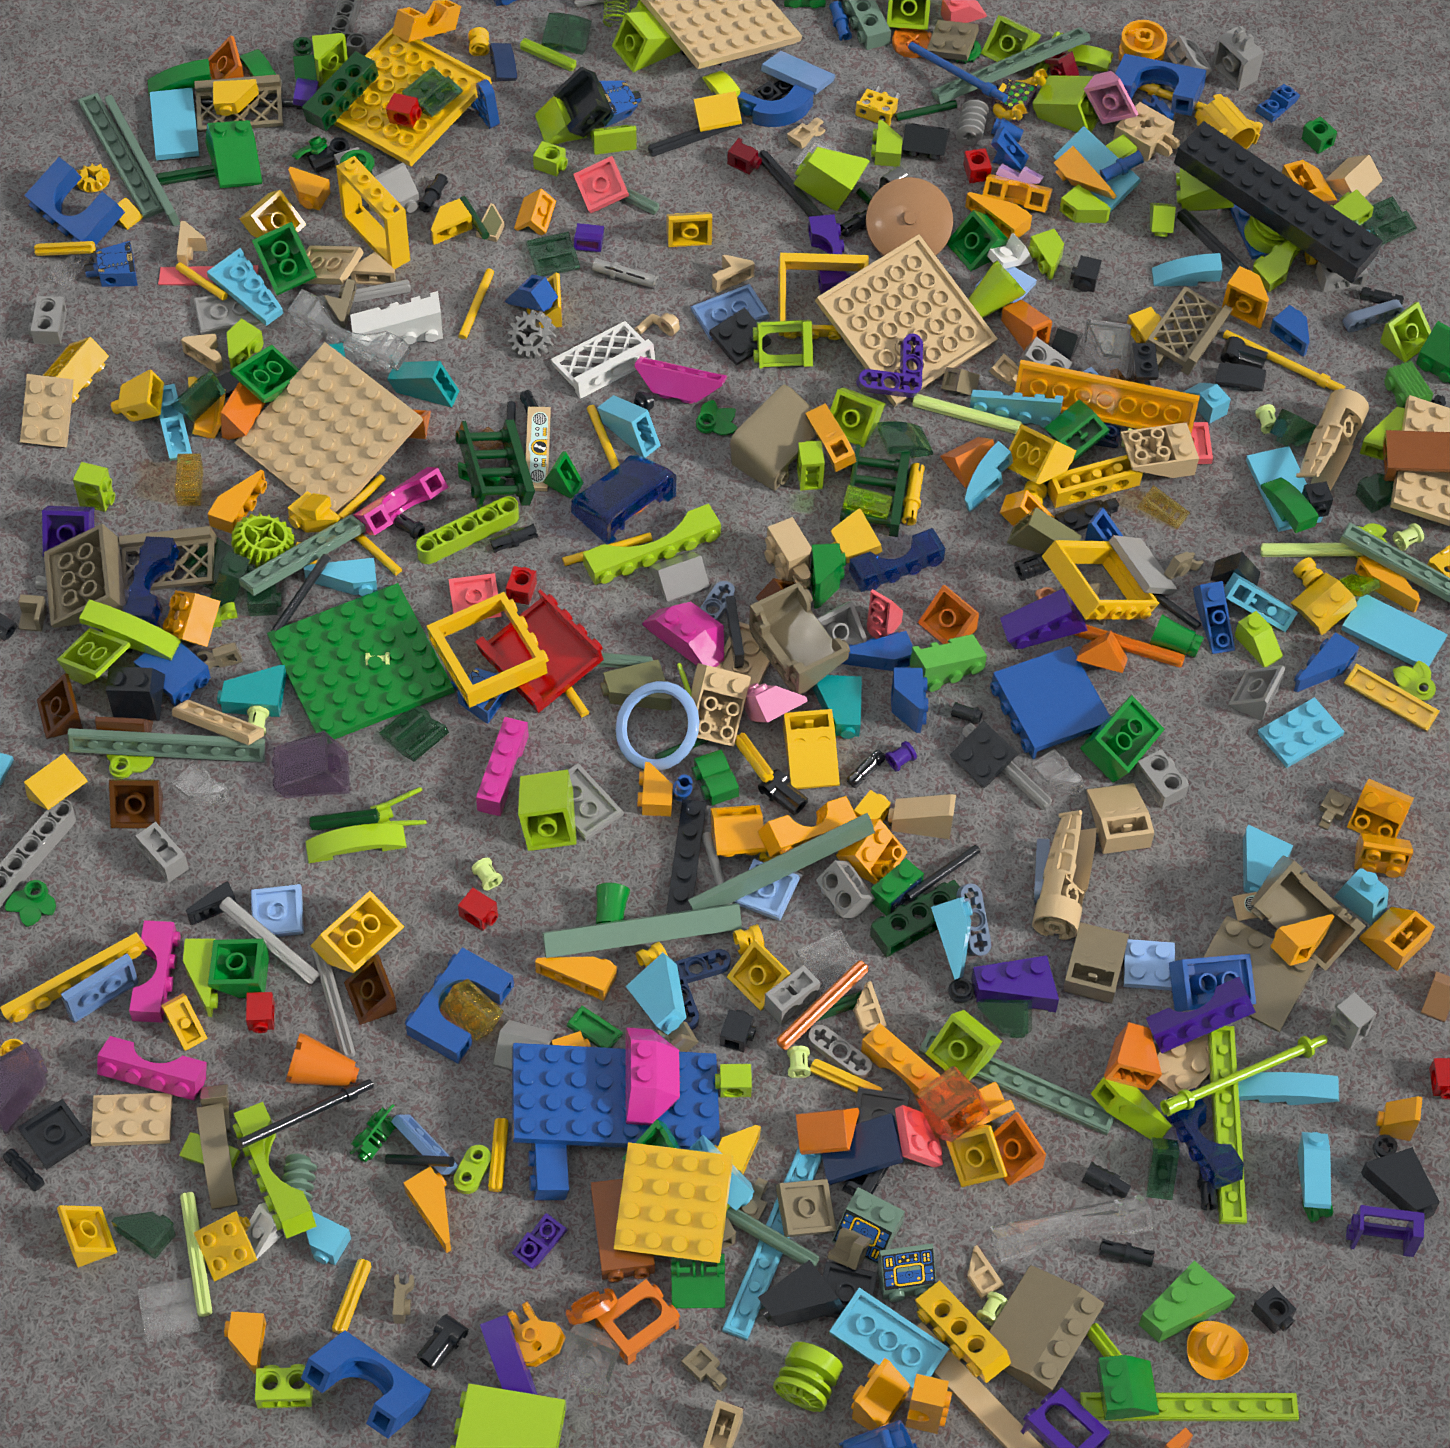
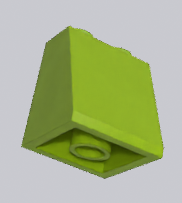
[887,0,930,30]
[612,11,681,73]
[1032,75,1099,133]
[793,147,870,211]
[1176,168,1234,211]
[518,770,577,851]

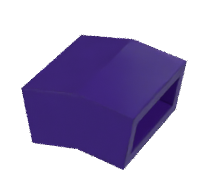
[574,223,604,252]

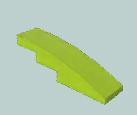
[79,599,181,660]

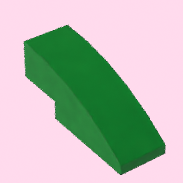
[147,59,211,97]
[1260,477,1319,534]

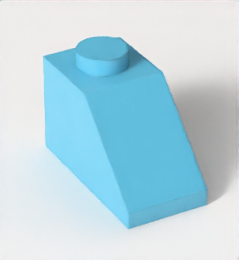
[1183,383,1231,424]
[306,1211,351,1265]

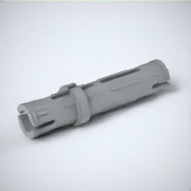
[592,258,659,289]

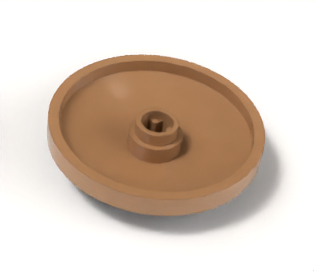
[866,177,953,256]

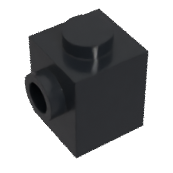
[1070,255,1102,292]
[1302,481,1333,517]
[720,1009,756,1053]

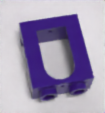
[1346,1205,1424,1257]
[1021,1387,1111,1448]

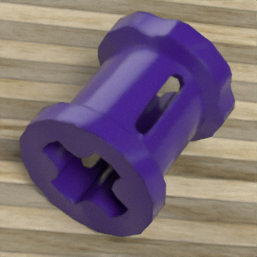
[885,741,917,772]

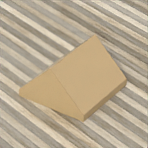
[1325,154,1383,197]

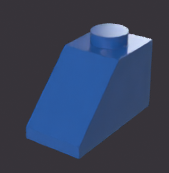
[1269,305,1310,357]

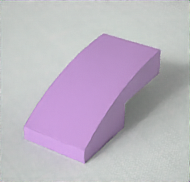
[996,164,1044,184]

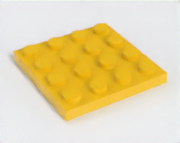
[614,1142,734,1263]

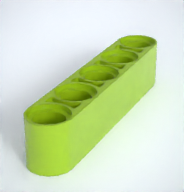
[416,496,519,564]

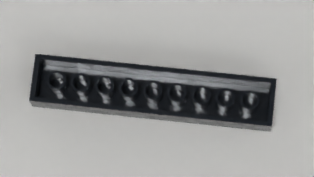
[1174,121,1383,283]

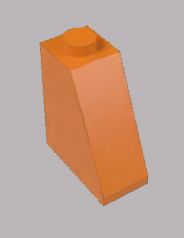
[1001,299,1052,350]
[1104,1022,1162,1091]

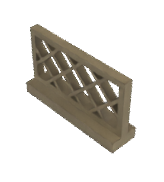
[195,74,283,132]
[1146,286,1232,376]
[119,526,217,591]

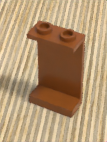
[1383,430,1450,481]
[591,1179,655,1283]

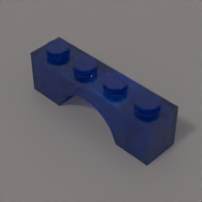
[849,528,946,592]
[123,536,179,627]
[1165,1088,1244,1190]

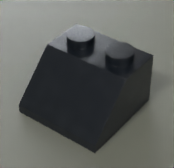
[902,123,950,159]
[106,667,165,721]

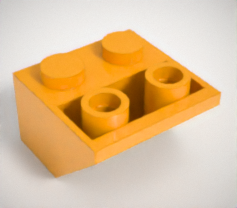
[1282,160,1337,201]
[163,590,221,647]
[1347,779,1414,838]
[711,805,766,857]
[836,819,907,885]
[1354,833,1413,878]
[1359,907,1435,971]
[851,1358,910,1431]

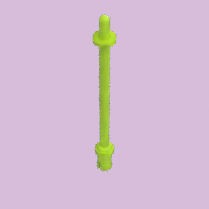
[1160,1035,1328,1116]

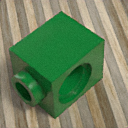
[1301,116,1337,154]

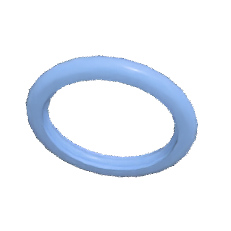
[615,681,699,771]

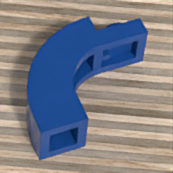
[738,85,814,127]

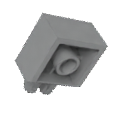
[1212,26,1264,91]

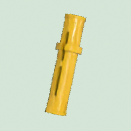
[902,463,925,526]

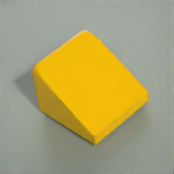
[117,198,143,230]
[298,493,331,521]

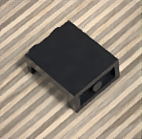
[553,67,612,138]
[1126,343,1159,386]

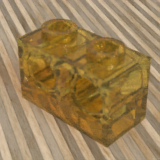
[175,454,204,506]
[440,979,504,1041]

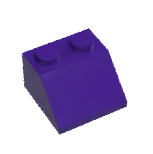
[42,506,95,556]

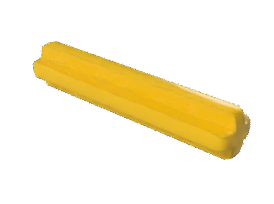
[34,241,96,256]
[735,733,774,783]
[810,1059,883,1093]
[488,1118,509,1192]
[332,1259,371,1334]

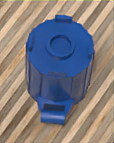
[839,1420,917,1448]

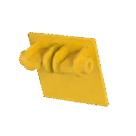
[194,1211,257,1281]

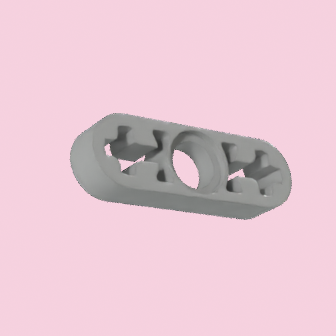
[808,1025,872,1079]

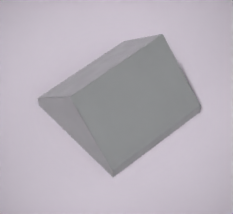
[649,551,710,603]
[817,601,867,645]
[1228,665,1285,721]
[493,1020,558,1070]

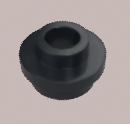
[634,391,654,412]
[948,978,974,1003]

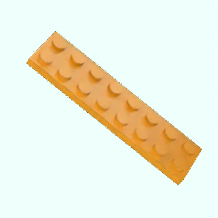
[1014,360,1200,433]

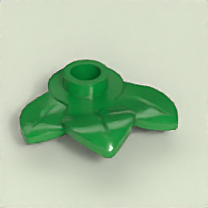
[292,136,327,160]
[696,400,737,435]
[5,880,56,927]

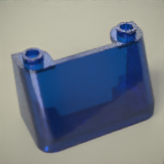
[571,454,677,545]

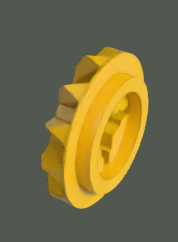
[76,163,110,192]

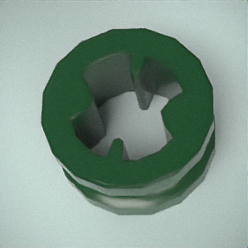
[293,37,312,56]

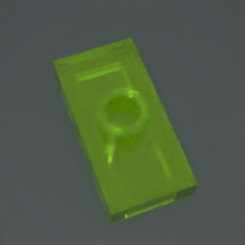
[842,485,893,519]
[1339,574,1381,597]

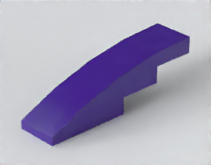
[480,1315,537,1395]

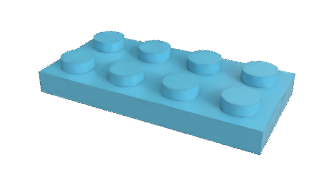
[829,1288,949,1390]

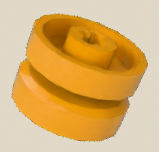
[1118,20,1167,61]

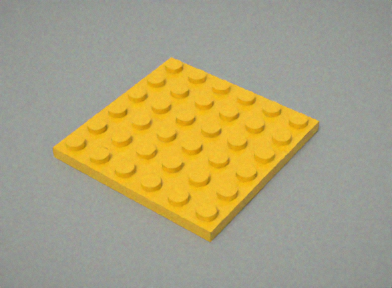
[334,28,492,167]

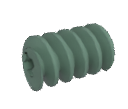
[282,1154,317,1207]

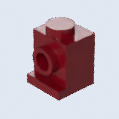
[1044,51,1079,76]
[727,138,762,175]

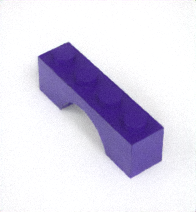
[808,214,851,294]
[1146,977,1256,1053]

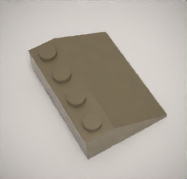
[44,524,127,628]
[1203,915,1317,1033]
[976,1265,1105,1397]

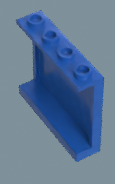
[990,646,1110,759]

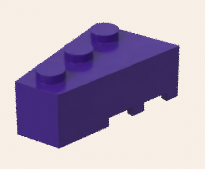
[1000,588,1088,649]
[971,955,1059,1013]

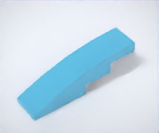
[159,384,193,461]
[1238,1072,1339,1105]

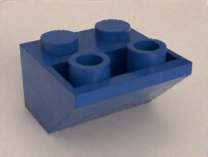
[891,668,928,733]

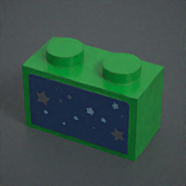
[871,858,924,916]

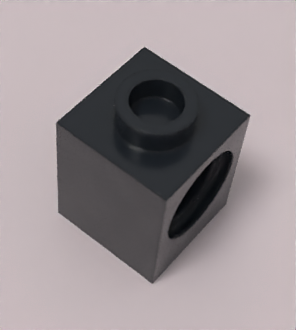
[1251,1286,1297,1334]

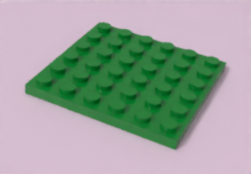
[267,583,454,745]

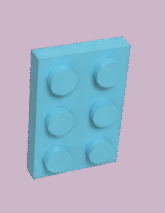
[1257,697,1344,768]

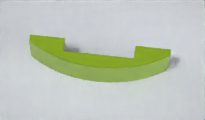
[305,823,407,863]

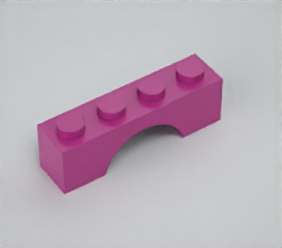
[353,467,449,536]
[476,717,529,817]
[129,920,180,1023]
[97,1036,207,1101]

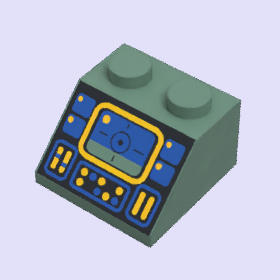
[832,1187,905,1265]
[877,1243,937,1302]

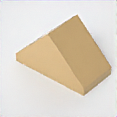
[351,252,396,285]
[703,1400,743,1448]

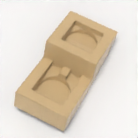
[989,354,1019,388]

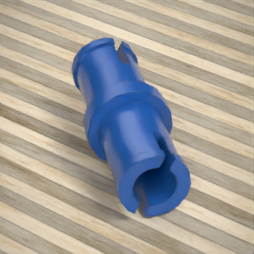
[829,1,852,41]
[1100,150,1144,182]
[673,774,693,801]

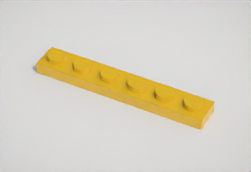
[0,932,147,1023]

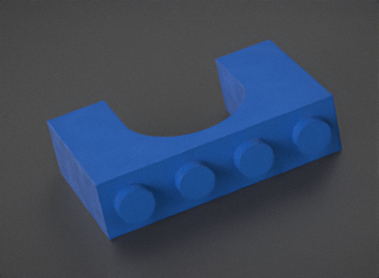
[1115,54,1206,116]
[24,157,125,246]
[405,947,514,1064]
[301,1330,431,1439]

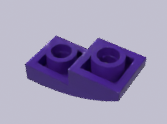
[293,78,318,106]
[512,1213,568,1269]

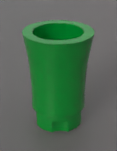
[1149,614,1204,658]
[595,883,630,924]

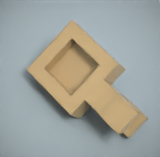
[787,117,825,149]

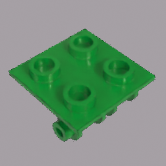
[350,1104,396,1163]
[671,1254,725,1308]

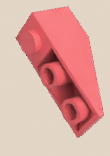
[867,589,903,639]

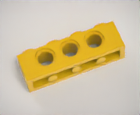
[1047,455,1143,508]
[915,1280,1011,1383]

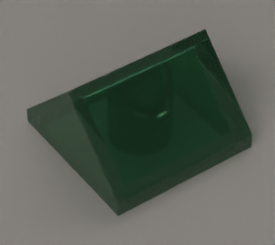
[171,370,226,423]

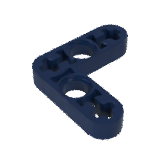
[674,949,731,1030]

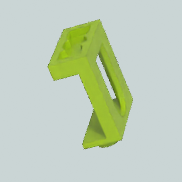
[753,320,813,369]

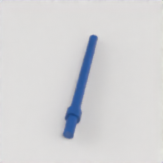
[908,42,1008,103]

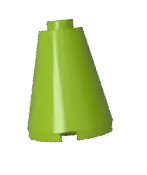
[968,260,1026,318]

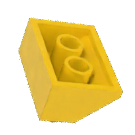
[42,337,109,403]
[1008,424,1076,484]
[311,891,404,973]

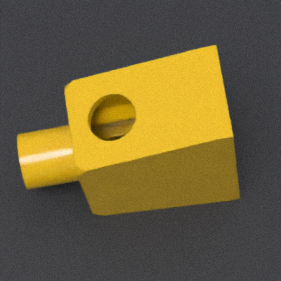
[111,369,164,422]
[830,508,882,563]

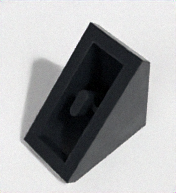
[1051,326,1083,361]
[1210,552,1261,586]

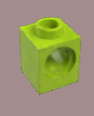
[533,141,568,177]
[715,1064,752,1098]

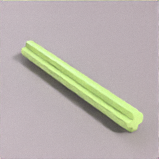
[912,394,1022,434]
[1260,543,1364,557]
[180,1192,212,1317]

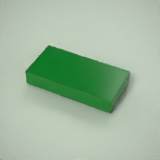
[567,1005,623,1048]

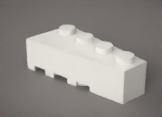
[350,291,443,349]

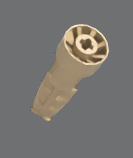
[1296,389,1369,490]
[1032,810,1099,940]

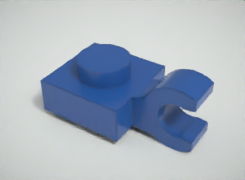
[1142,95,1174,121]

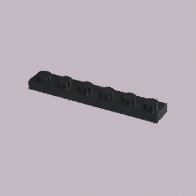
[666,799,706,914]

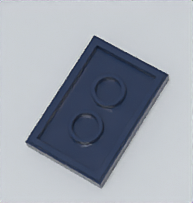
[822,1113,903,1185]

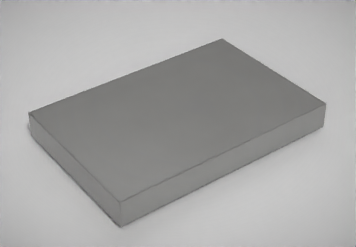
[193,295,264,335]
[1109,535,1178,595]
[568,763,624,841]

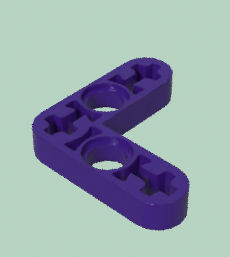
[856,333,923,398]

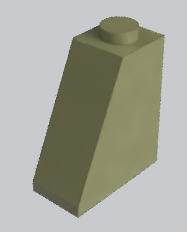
[1007,507,1081,554]
[600,659,672,711]

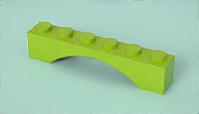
[1253,189,1374,292]
[583,503,721,585]
[232,1102,317,1239]

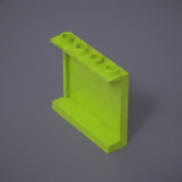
[450,1383,567,1448]

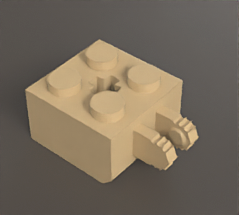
[1113,102,1181,161]
[764,517,812,589]

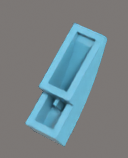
[1152,253,1223,286]
[965,441,1013,512]

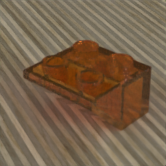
[914,1066,991,1142]

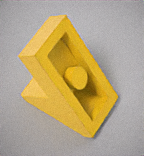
[161,993,208,1051]

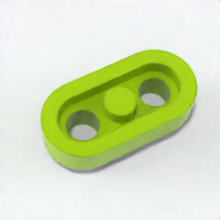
[454,1145,491,1194]

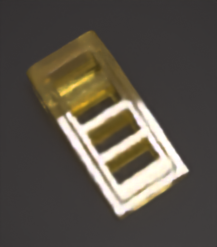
[1137,485,1190,529]

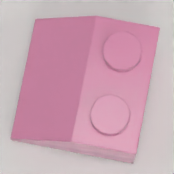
[1084,71,1138,124]
[744,683,808,723]

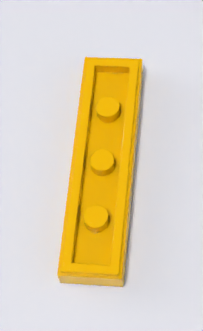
[1344,663,1440,732]

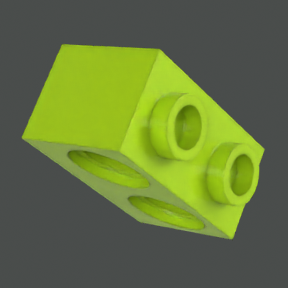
[797,441,825,491]
[73,462,115,512]
[255,1364,313,1409]

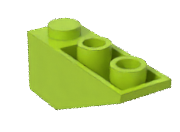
[183,939,218,1017]
[1091,1076,1172,1143]

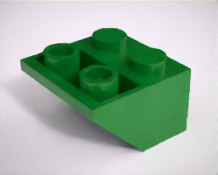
[1044,399,1109,463]

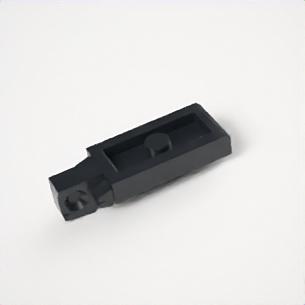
[1054,498,1119,532]

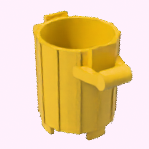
[1194,94,1263,149]

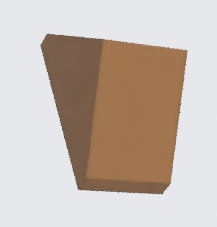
[1421,971,1450,1023]

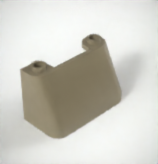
[730,385,819,491]
[749,582,850,695]
[1250,855,1365,971]

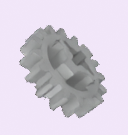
[507,310,556,359]

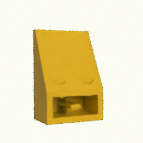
[783,709,840,789]

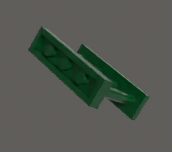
[455,419,535,508]
[840,444,910,537]

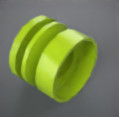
[1244,216,1287,254]
[773,1342,843,1412]

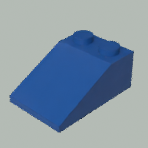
[1169,954,1256,1012]

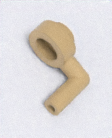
[635,313,680,336]

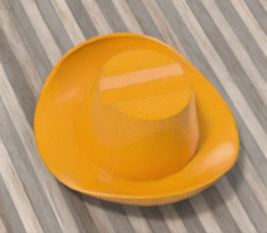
[1187,1321,1249,1380]

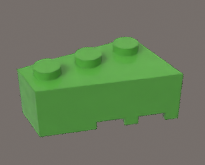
[910,634,987,692]
[1139,1261,1235,1343]

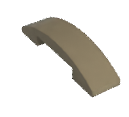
[197,1103,238,1209]

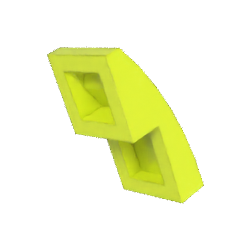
[703,70,740,97]

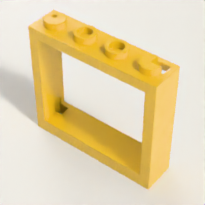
[336,156,410,269]
[778,253,869,340]
[1042,540,1159,620]
[427,592,549,708]

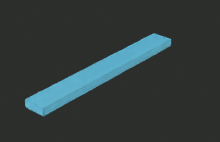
[722,1147,823,1341]

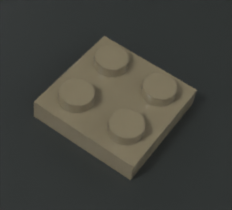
[927,20,979,61]
[776,1179,836,1237]

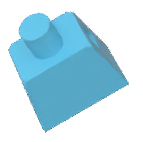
[1334,868,1389,925]

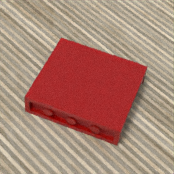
[475,589,604,713]

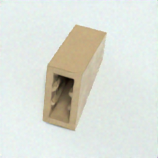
[888,794,956,839]

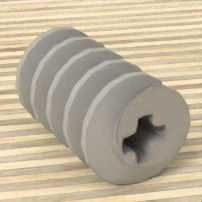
[956,100,989,146]

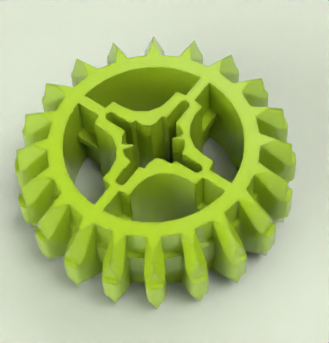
[231,513,295,569]

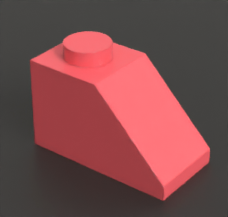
[941,0,987,23]

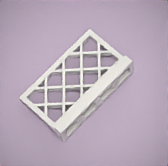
[550,321,655,399]

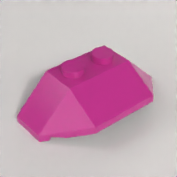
[634,356,727,404]
[642,602,725,667]
[626,1027,680,1125]

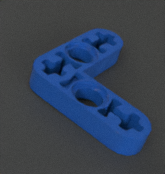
[471,79,500,129]

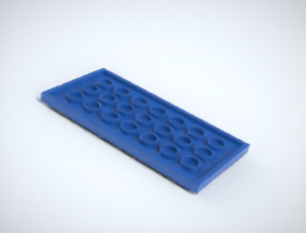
[512,1043,720,1150]

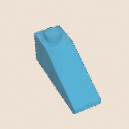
[304,558,378,596]
[1224,573,1298,632]
[931,897,973,979]
[1297,1132,1331,1209]

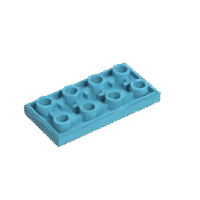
[150,88,199,161]
[1053,126,1142,212]
[1246,446,1323,532]
[1341,593,1448,667]

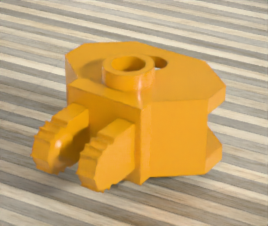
[508,1301,566,1367]

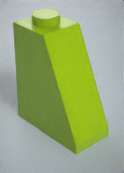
[1359,407,1405,460]

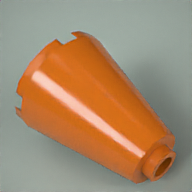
[285,1033,359,1087]

